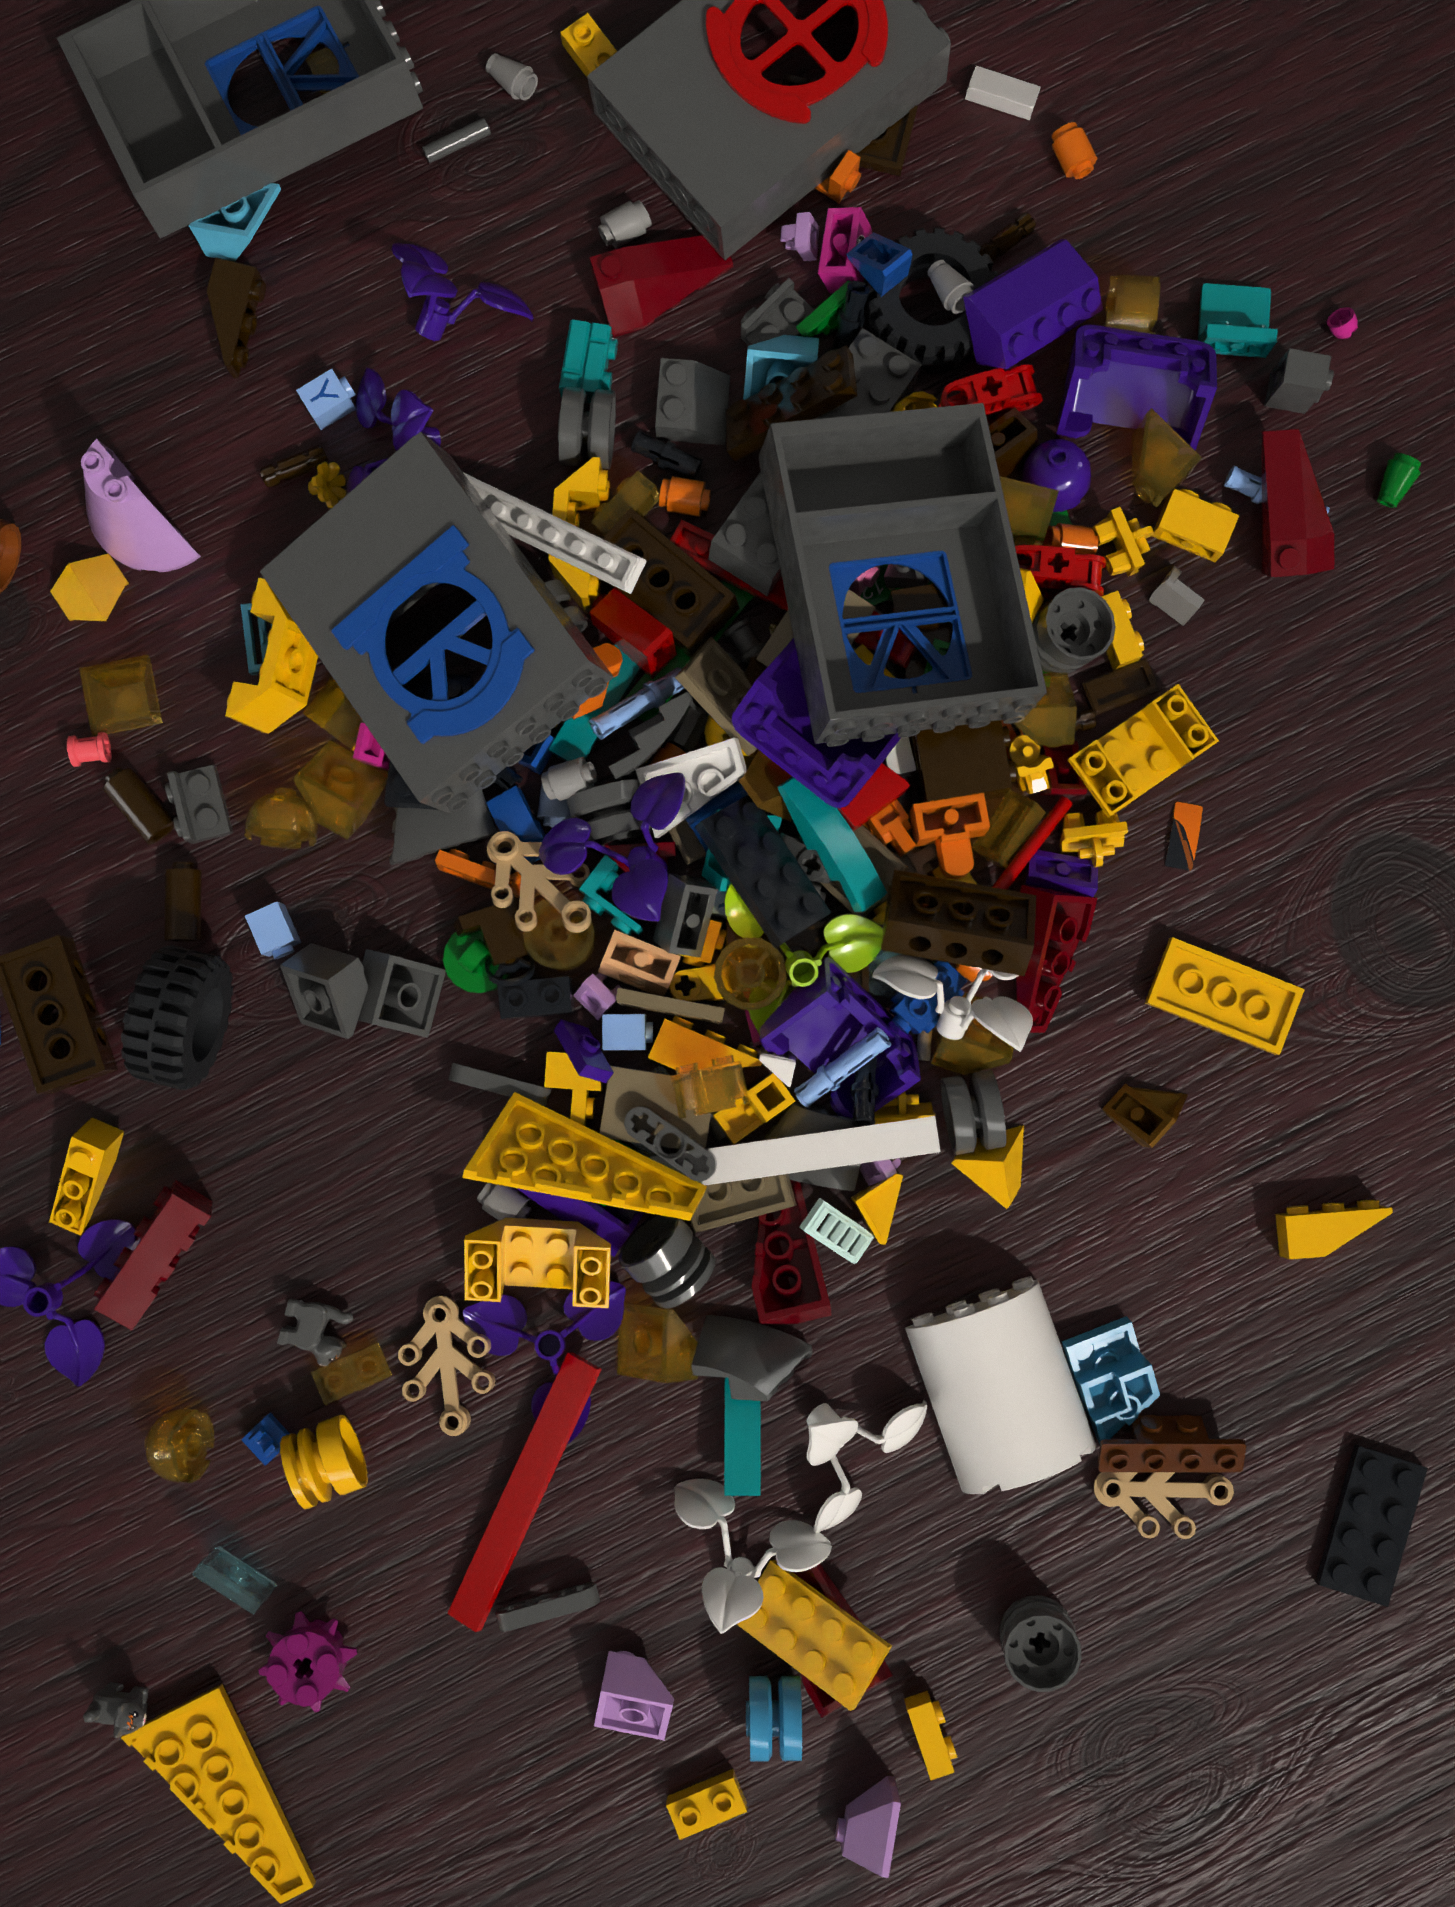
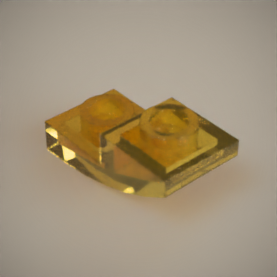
[311,1342,392,1405]

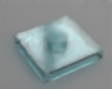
[192,1546,277,1615]

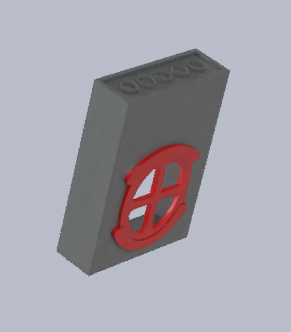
[587,0,951,261]

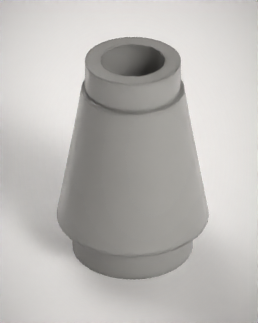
[486,53,538,100]
[927,260,974,314]

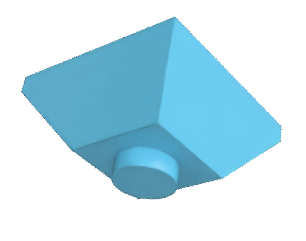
[189,183,281,262]
[743,335,819,400]

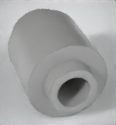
[598,200,652,249]
[541,757,597,801]
[477,1183,532,1221]

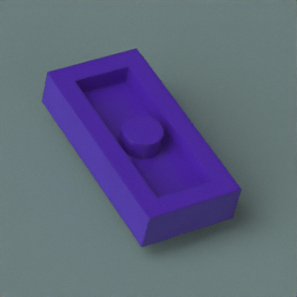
[1025,850,1098,897]
[554,1019,614,1083]

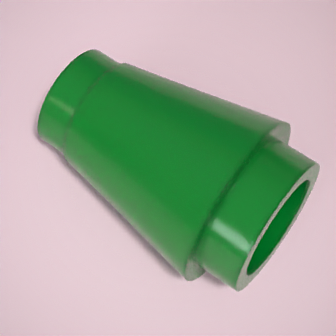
[1377,453,1421,509]

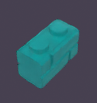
[559,319,618,403]

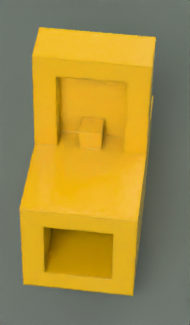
[544,1052,603,1126]
[712,1073,795,1145]

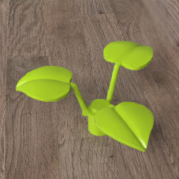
[724,883,883,1035]

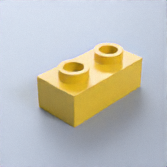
[560,13,617,77]
[1102,591,1144,671]
[904,1691,957,1780]
[666,1769,747,1840]

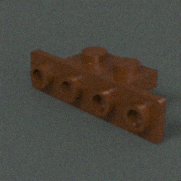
[1098,1415,1246,1472]

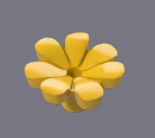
[308,462,346,508]

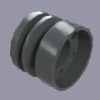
[1032,587,1116,675]
[618,1215,716,1309]
[999,1595,1082,1692]

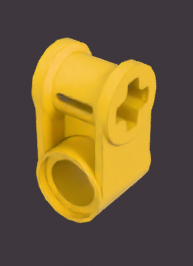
[668,962,738,1002]

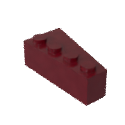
[93,1180,213,1330]

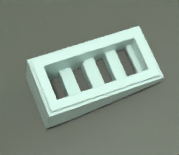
[799,1198,874,1264]

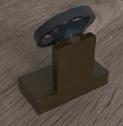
[454,897,535,987]

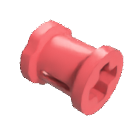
[67,732,112,767]

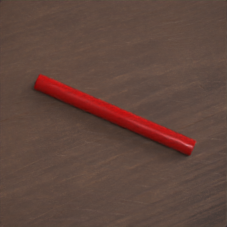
[992,796,1073,890]

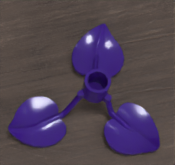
[391,242,534,341]
[346,368,441,495]
[538,772,685,921]
[0,1219,137,1387]
[463,1281,626,1444]

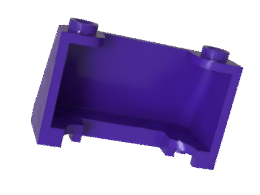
[1056,325,1217,456]
[732,638,901,808]
[759,957,921,1118]

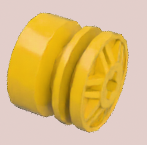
[280,1415,368,1509]

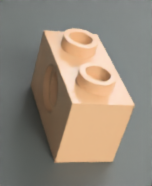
[598,930,681,996]

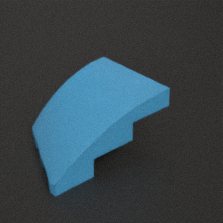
[1062,1316,1160,1445]

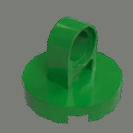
[443,931,510,994]

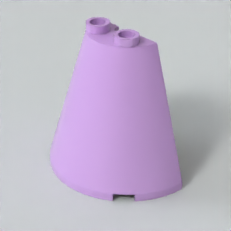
[81,439,201,572]

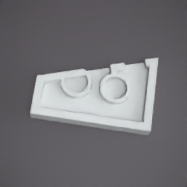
[635,738,747,838]

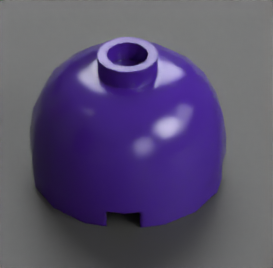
[1021,439,1091,512]

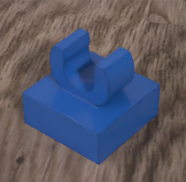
[241,1412,290,1466]

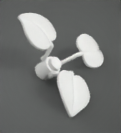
[872,954,1033,1052]
[806,1400,927,1533]
[674,1479,832,1634]

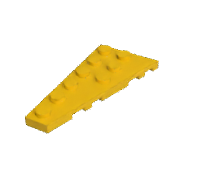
[462,1092,707,1221]
[121,1684,316,1904]

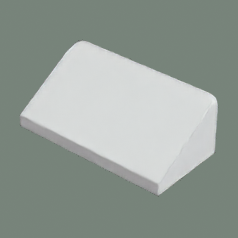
[965,66,1041,120]
[759,1046,796,1087]

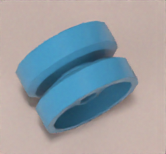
[746,1676,802,1762]

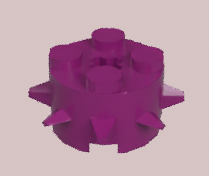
[258,1611,358,1712]

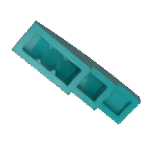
[549,644,642,761]
[777,777,888,912]
[724,1378,761,1496]

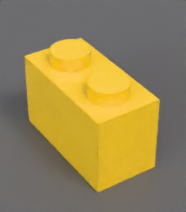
[1152,488,1239,562]

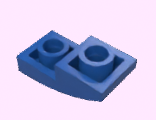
[486,786,546,864]

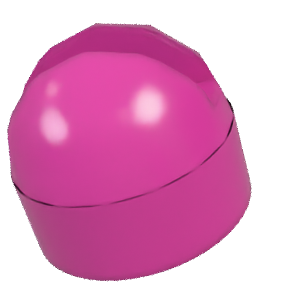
[1327,307,1358,339]

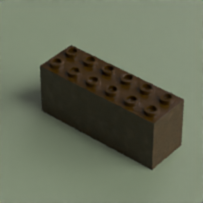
[885,584,1016,803]

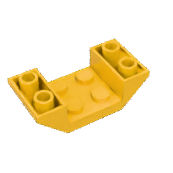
[548,457,610,614]
[225,578,318,734]
[1067,684,1219,818]
[464,1218,611,1308]

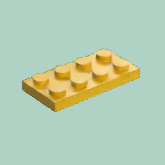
[1145,937,1305,1055]
[737,1560,892,1711]

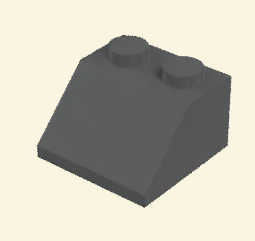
[655,358,730,445]
[280,943,368,1039]
[358,949,446,1038]

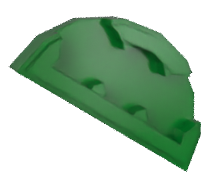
[796,280,851,338]

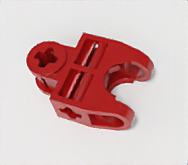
[938,365,1043,424]
[1015,545,1106,599]

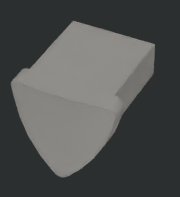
[1149,565,1205,626]

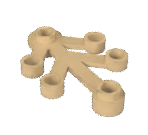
[487,831,591,933]
[398,1296,496,1436]
[1093,1472,1234,1539]

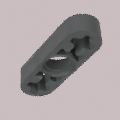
[448,1063,552,1106]
[624,1106,717,1181]
[495,1582,601,1632]

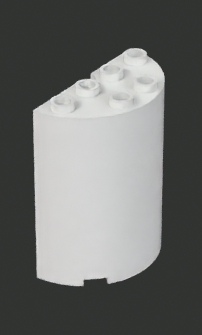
[905,1276,1096,1494]

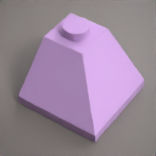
[594,1651,674,1740]
[835,1776,901,1878]

